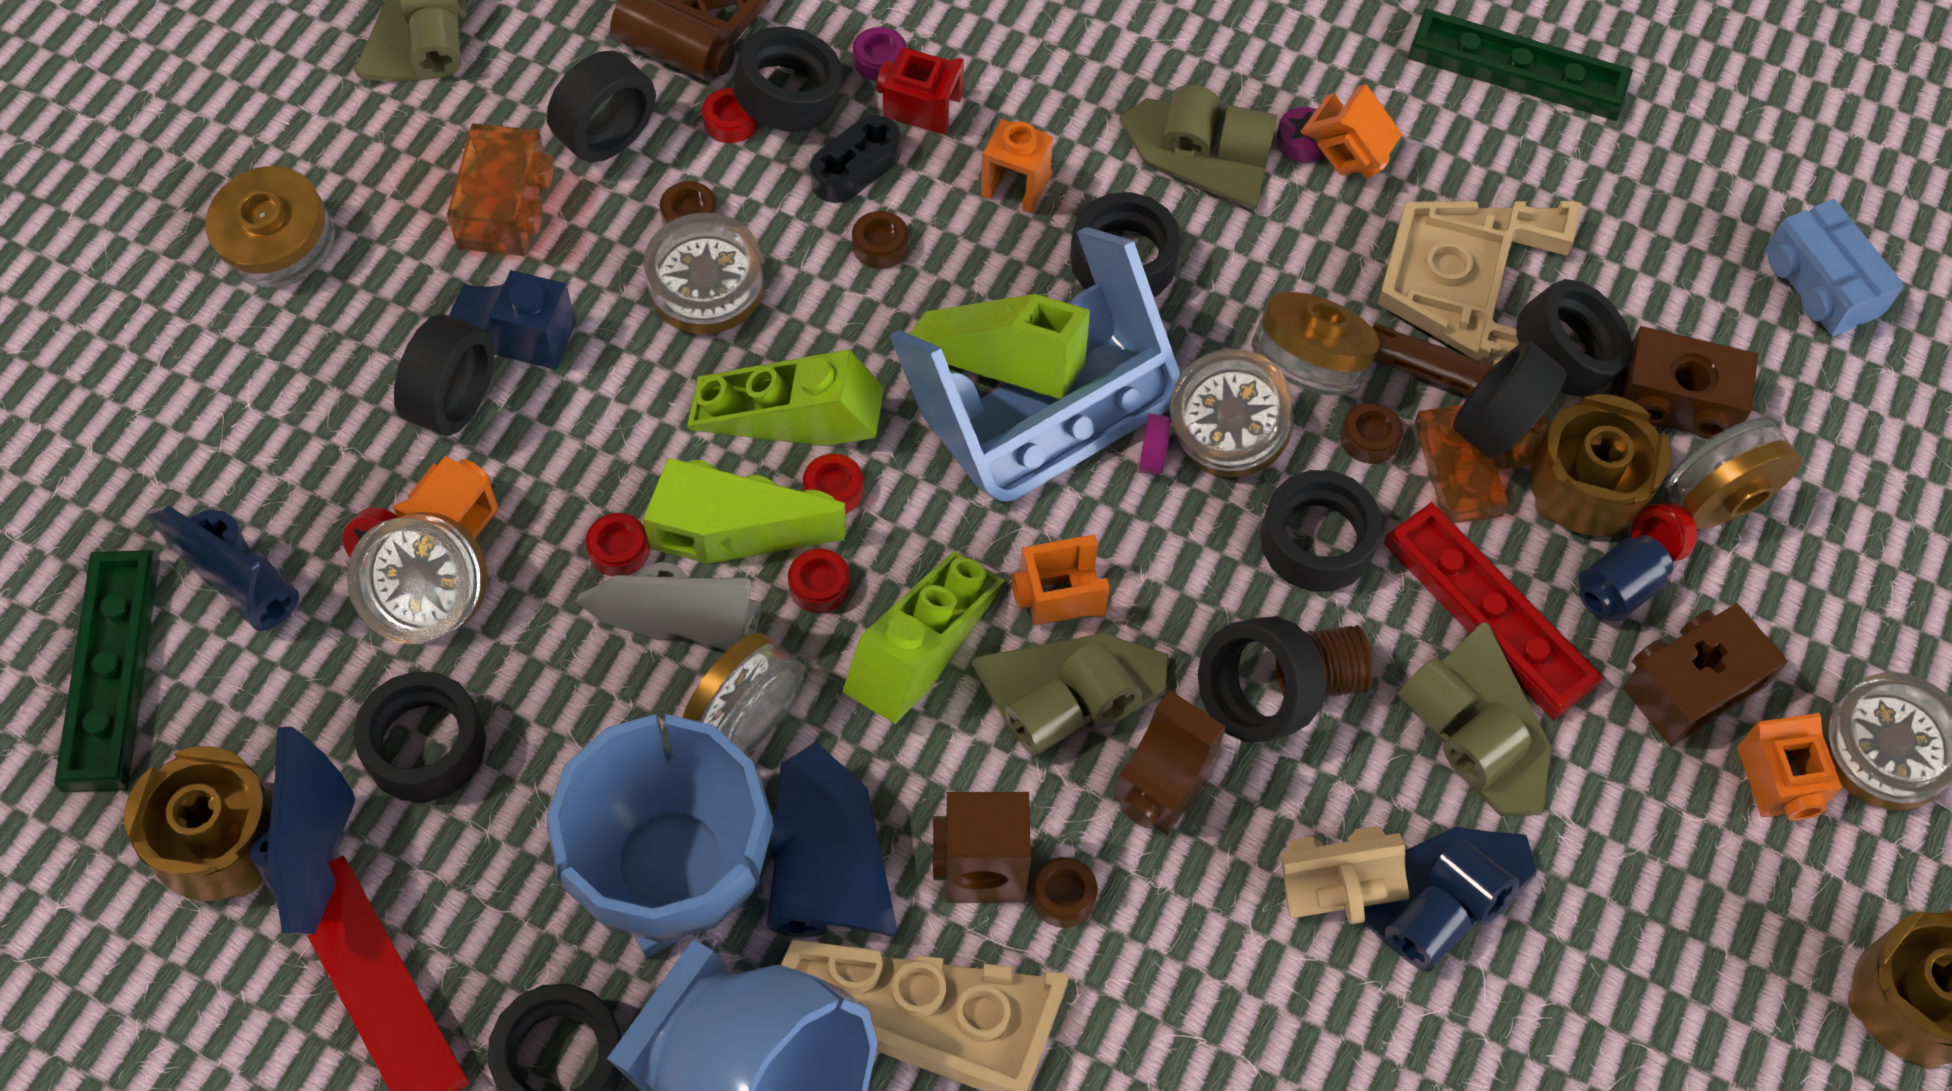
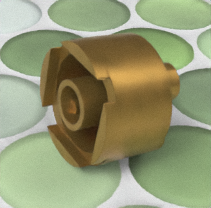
[1530,394,1671,537]
[124,746,273,901]
[1848,910,1952,1069]

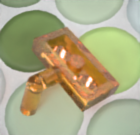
[1414,405,1550,524]

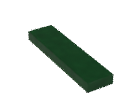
[1407,8,1633,121]
[54,550,160,792]

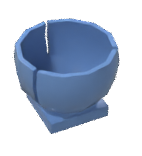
[547,714,774,959]
[607,939,877,1091]

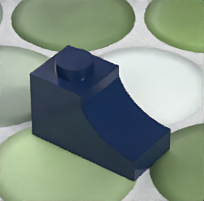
[449,270,576,370]

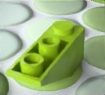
[909,294,1090,399]
[687,349,884,446]
[643,457,847,564]
[842,551,1005,724]

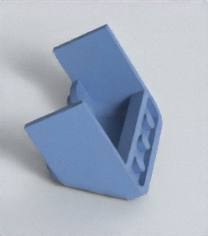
[889,227,1182,501]

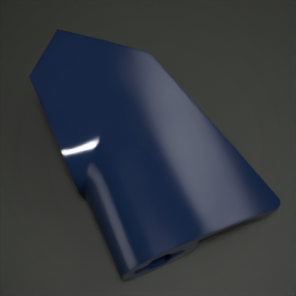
[145,506,299,631]
[250,726,355,935]
[767,742,897,937]
[1363,827,1537,971]

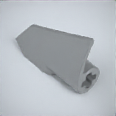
[576,562,762,651]

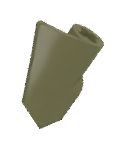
[354,0,467,82]
[1119,85,1278,210]
[1397,622,1552,816]
[972,633,1168,756]

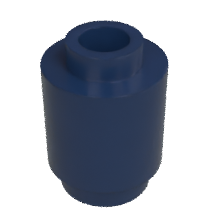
[1579,535,1673,622]

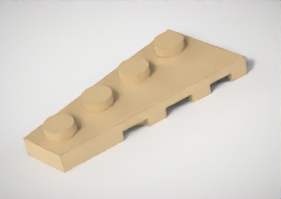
[781,940,1070,1091]

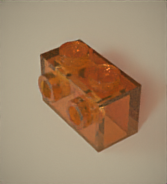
[447,123,553,256]

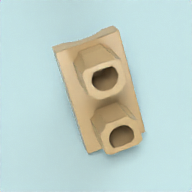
[1281,826,1409,924]

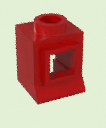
[876,47,964,135]

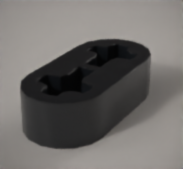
[810,115,901,203]

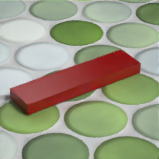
[1383,502,1604,721]
[307,855,470,1091]

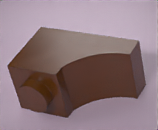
[1114,690,1226,836]

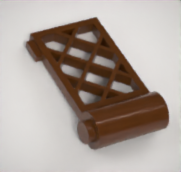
[610,0,770,82]

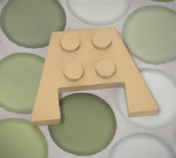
[1377,201,1582,366]

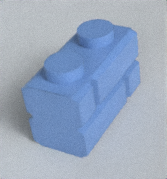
[1765,198,1905,337]

